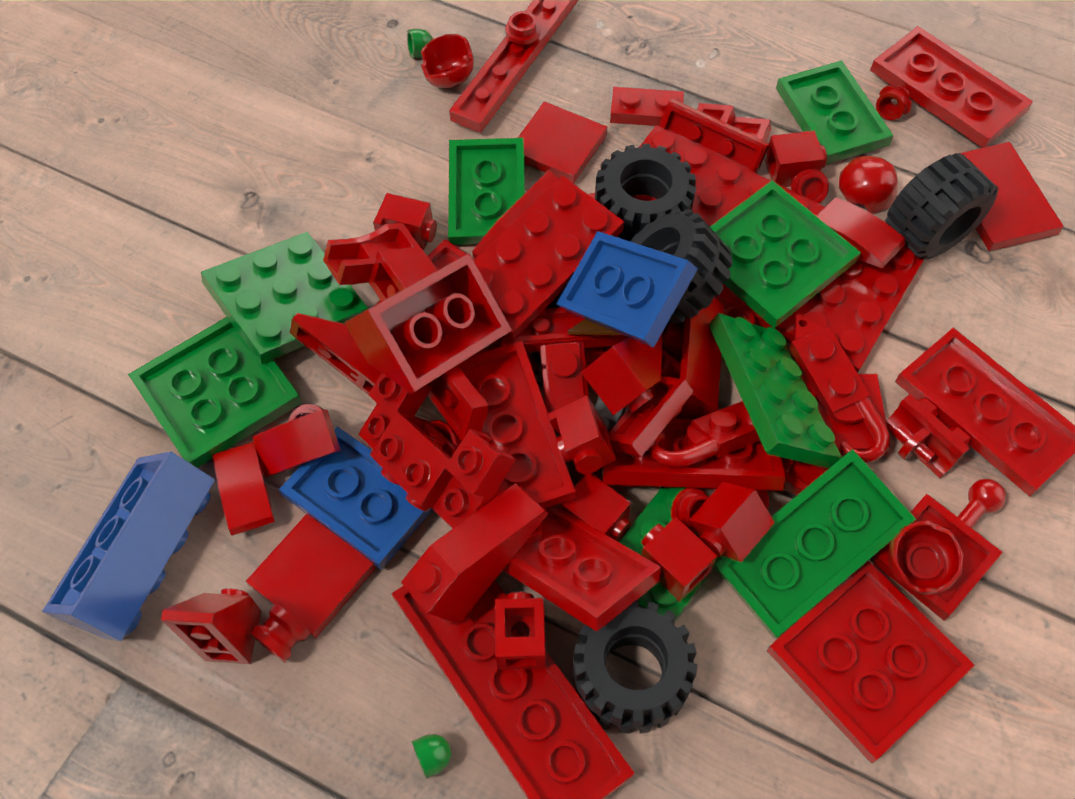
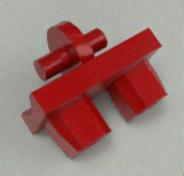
[886,394,970,479]

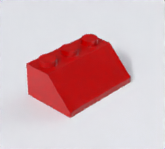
[345,254,512,393]
[661,297,724,419]

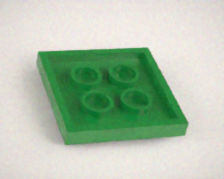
[710,180,861,328]
[201,232,369,364]
[128,317,302,468]

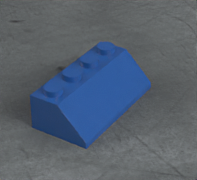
[42,451,215,641]

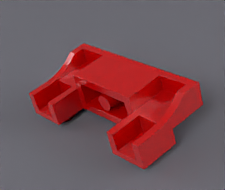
[323,223,438,301]
[358,373,516,529]

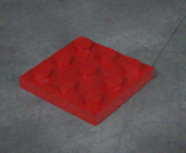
[767,561,975,764]

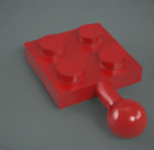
[869,479,1006,621]

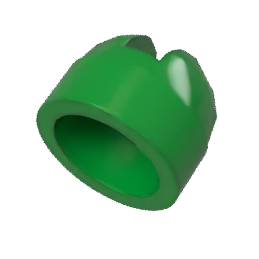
[407,28,433,58]
[411,734,451,779]

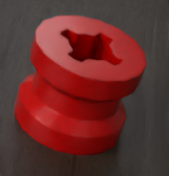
[249,604,311,663]

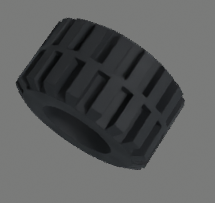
[595,144,696,242]
[885,153,999,260]
[631,209,732,325]
[573,599,697,734]

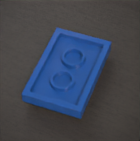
[557,231,698,348]
[279,426,433,570]

